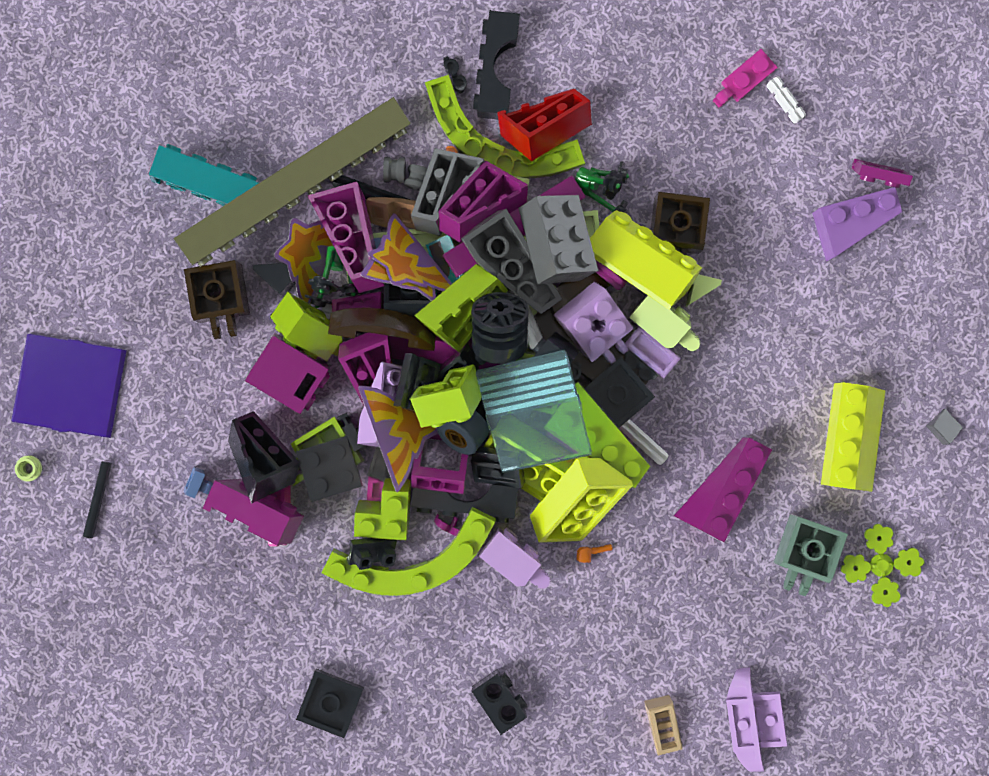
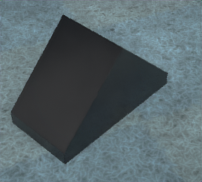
[252,263,296,297]

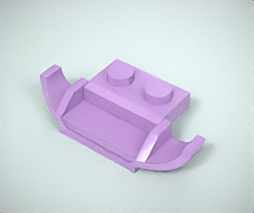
[726,667,787,772]

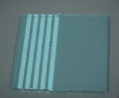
[476,350,592,473]

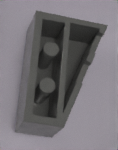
[411,148,485,236]

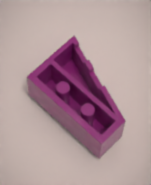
[438,160,528,243]
[338,333,392,405]
[202,479,304,546]

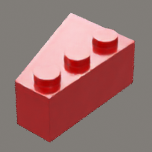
[497,89,592,161]

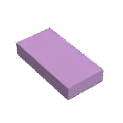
[624,326,681,379]

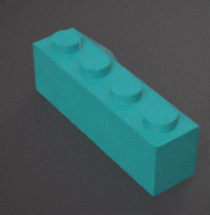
[149,144,259,206]

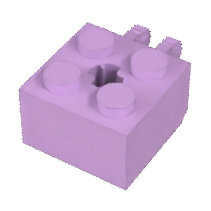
[554,282,633,364]
[479,527,551,589]

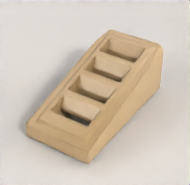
[644,695,683,756]

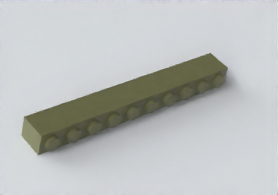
[173,97,411,267]

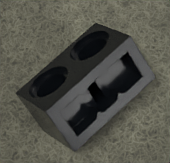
[471,669,528,735]

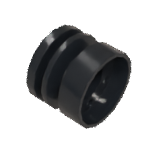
[471,292,529,364]

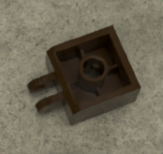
[650,192,710,255]
[184,260,250,340]

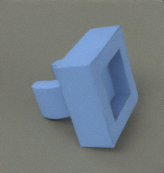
[184,467,213,498]

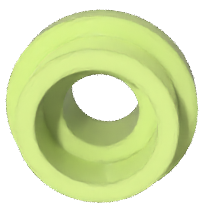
[15,456,42,481]

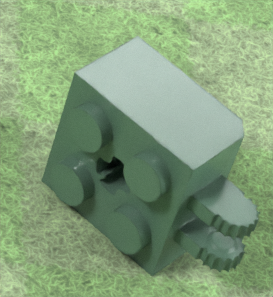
[773,514,848,596]

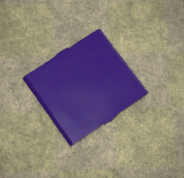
[11,334,127,438]

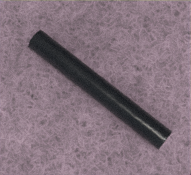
[83,461,112,538]

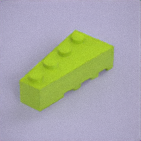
[544,382,650,489]

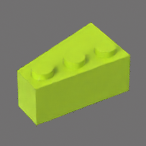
[415,264,508,352]

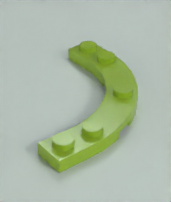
[425,75,585,178]
[321,507,496,596]

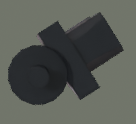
[347,537,397,570]

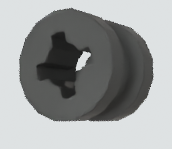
[383,157,406,183]
[404,164,428,191]

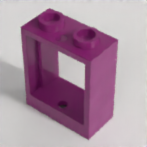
[411,433,469,494]

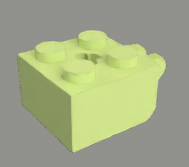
[629,295,700,351]

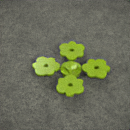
[840,524,924,607]

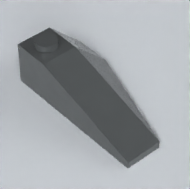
[461,209,562,314]

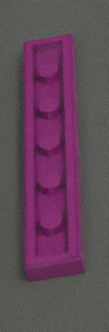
[443,176,586,278]

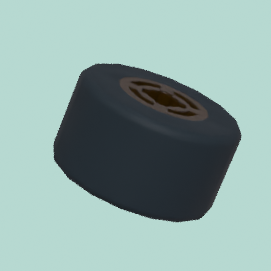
[437,411,489,455]

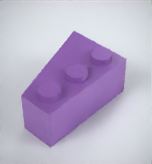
[812,187,902,262]

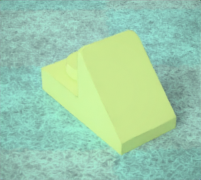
[686,274,722,307]

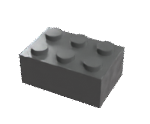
[519,195,598,284]

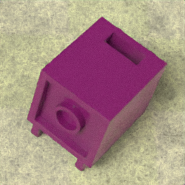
[245,332,330,414]

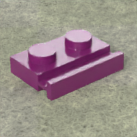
[851,159,913,188]

